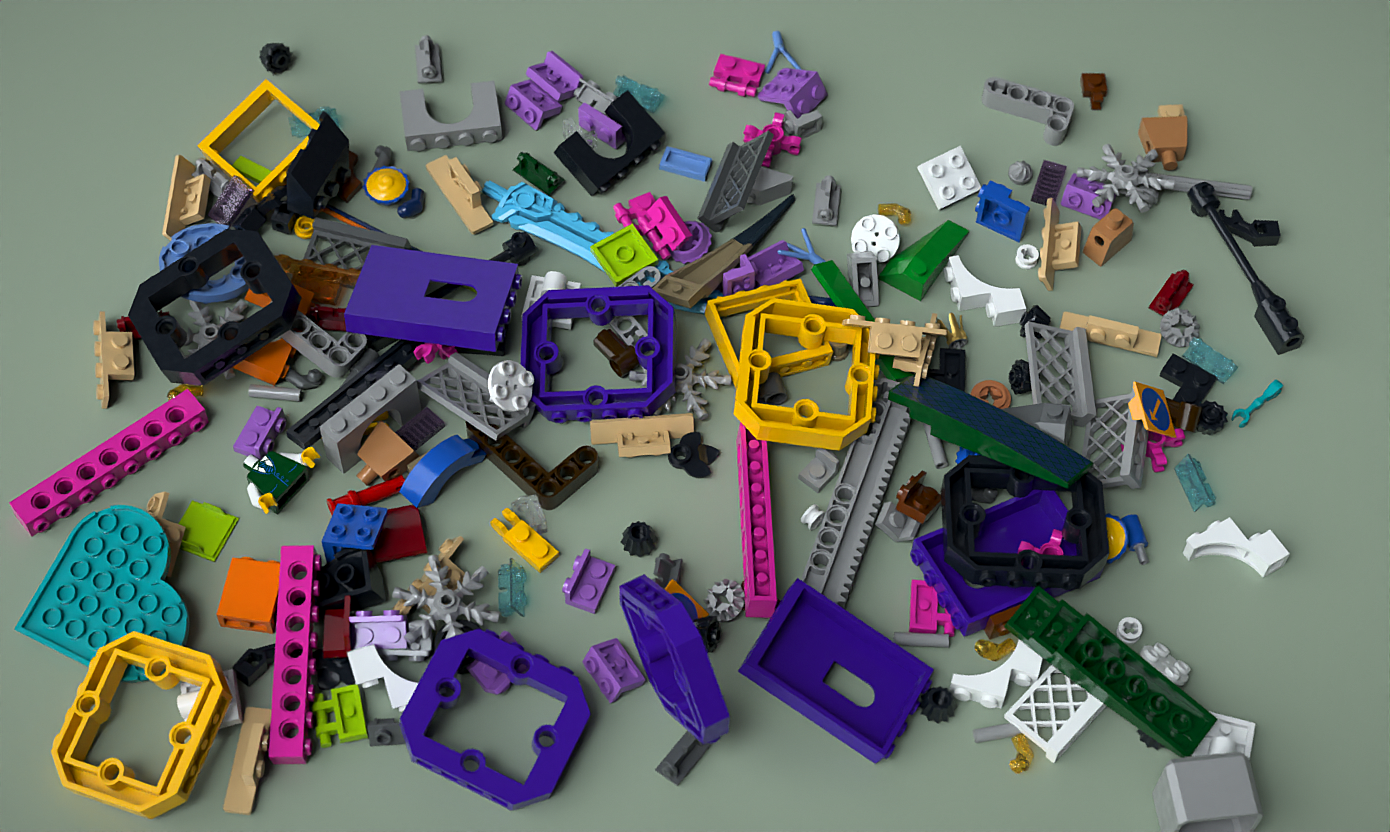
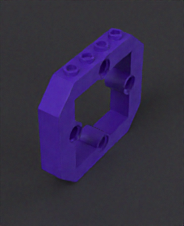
[520,285,677,423]
[619,574,730,745]
[399,629,591,811]

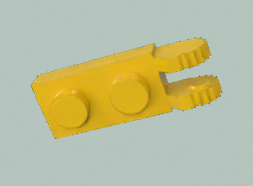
[490,508,559,573]

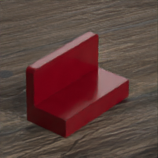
[323,595,353,658]

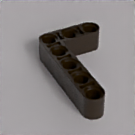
[465,412,598,510]

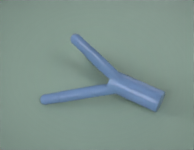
[765,31,802,74]
[778,228,826,264]

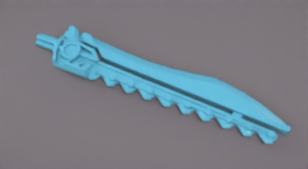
[482,181,723,318]

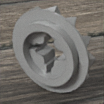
[1160,308,1200,347]
[704,578,745,622]

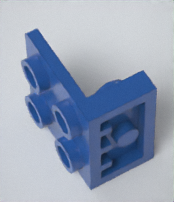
[321,503,388,563]

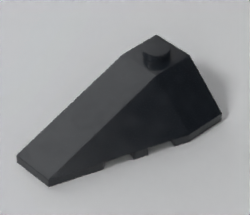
[274,548,386,624]

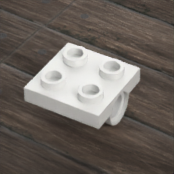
[917,146,981,210]
[521,271,581,330]
[177,669,243,737]
[1191,711,1256,758]

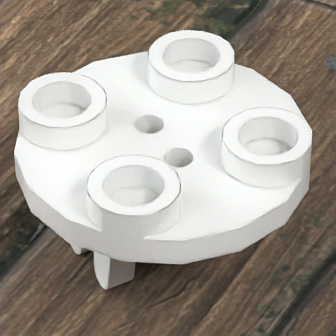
[851,214,900,263]
[488,360,534,412]
[1140,643,1190,686]

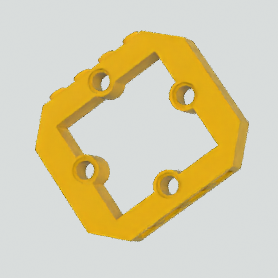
[733,298,880,451]
[51,631,233,819]

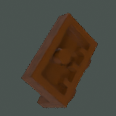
[895,470,941,524]

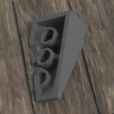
[1001,403,1073,446]

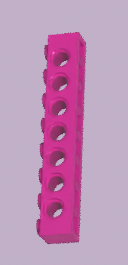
[9,389,209,537]
[736,422,777,618]
[269,545,322,764]

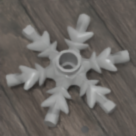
[1077,144,1175,213]
[185,300,247,380]
[629,338,731,420]
[393,555,500,645]

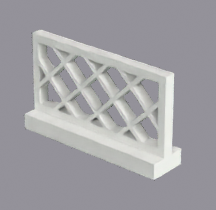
[1004,665,1106,763]

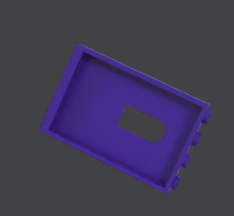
[344,245,522,352]
[910,490,1104,637]
[738,578,934,764]

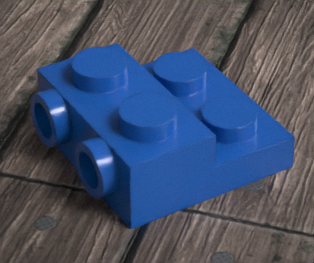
[975,180,1030,242]

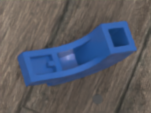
[399,435,486,508]

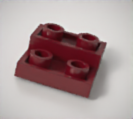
[372,505,427,563]

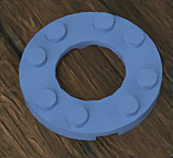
[159,223,249,304]

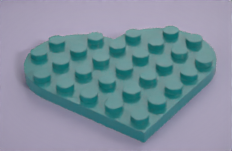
[14,505,190,683]

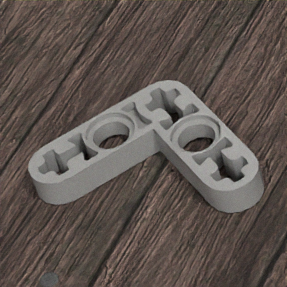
[599,266,662,355]

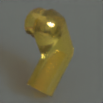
[167,384,203,401]

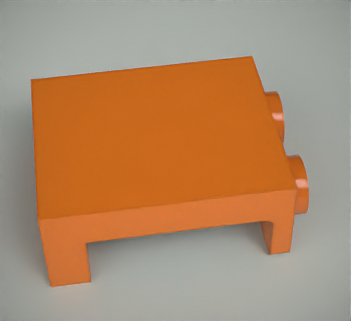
[216,557,280,634]

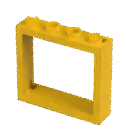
[197,79,320,202]
[705,278,833,388]

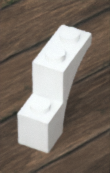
[944,255,1026,327]
[1183,517,1290,578]
[949,640,1043,708]
[347,644,446,712]

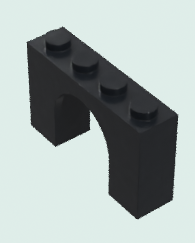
[553,90,665,197]

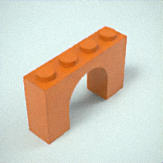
[232,283,315,386]

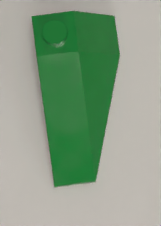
[878,220,969,301]

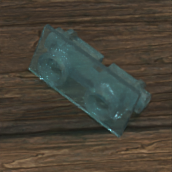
[612,75,665,113]
[288,106,339,138]
[1182,337,1238,384]
[1174,454,1216,512]
[498,558,527,617]

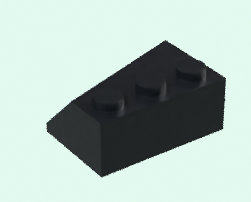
[286,111,351,219]

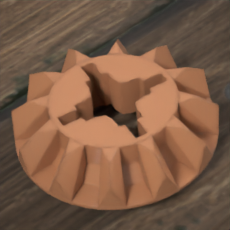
[970,380,1011,409]

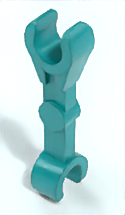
[1231,379,1283,428]

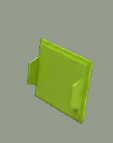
[178,500,239,562]

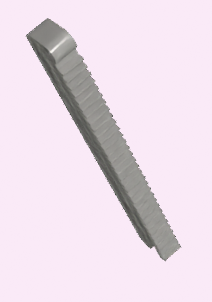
[768,378,911,697]

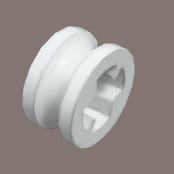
[1015,245,1039,269]
[800,504,825,530]
[1116,617,1142,645]

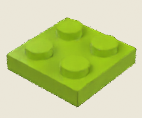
[590,224,659,287]

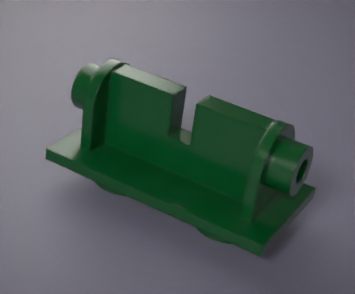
[513,152,565,196]

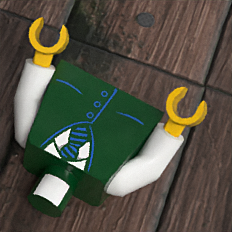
[243,447,321,515]

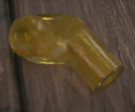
[878,203,912,224]
[974,638,1016,661]
[1009,733,1034,774]

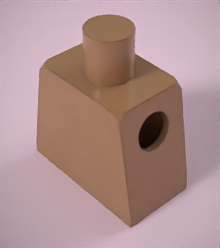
[1138,116,1187,170]
[1082,208,1134,267]
[356,420,420,486]

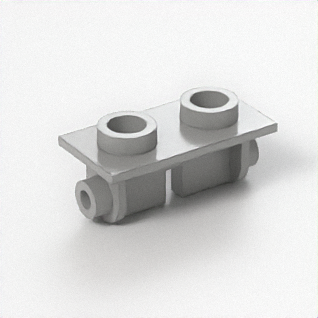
[415,35,442,83]
[574,78,618,117]
[191,158,242,203]
[812,175,841,226]

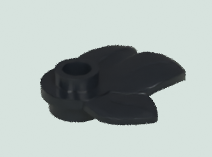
[668,432,719,478]
[312,648,355,691]

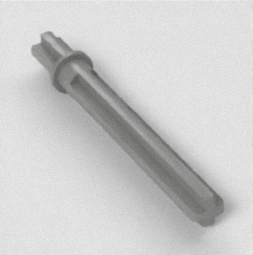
[1137,171,1252,200]

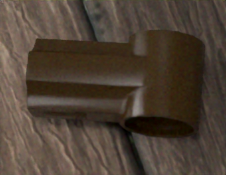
[593,329,640,378]
[1165,397,1203,433]

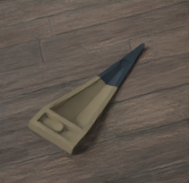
[652,194,795,309]

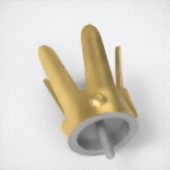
[937,313,967,349]

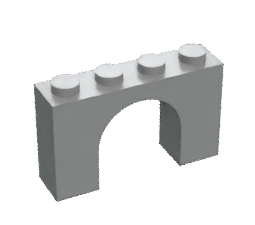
[400,81,502,151]
[320,364,422,474]

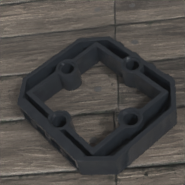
[128,229,302,386]
[941,455,1109,590]

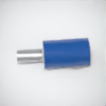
[1121,514,1149,565]

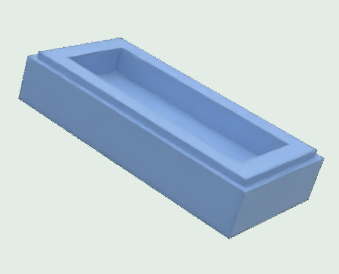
[659,146,712,182]

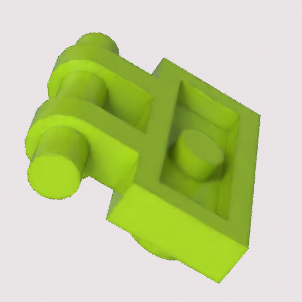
[311,684,368,748]

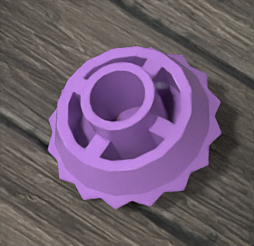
[667,221,712,264]

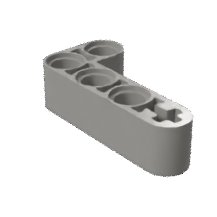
[981,77,1074,146]
[270,301,367,378]

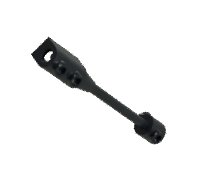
[1187,182,1304,355]
[365,231,537,352]

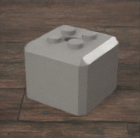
[1152,752,1263,832]

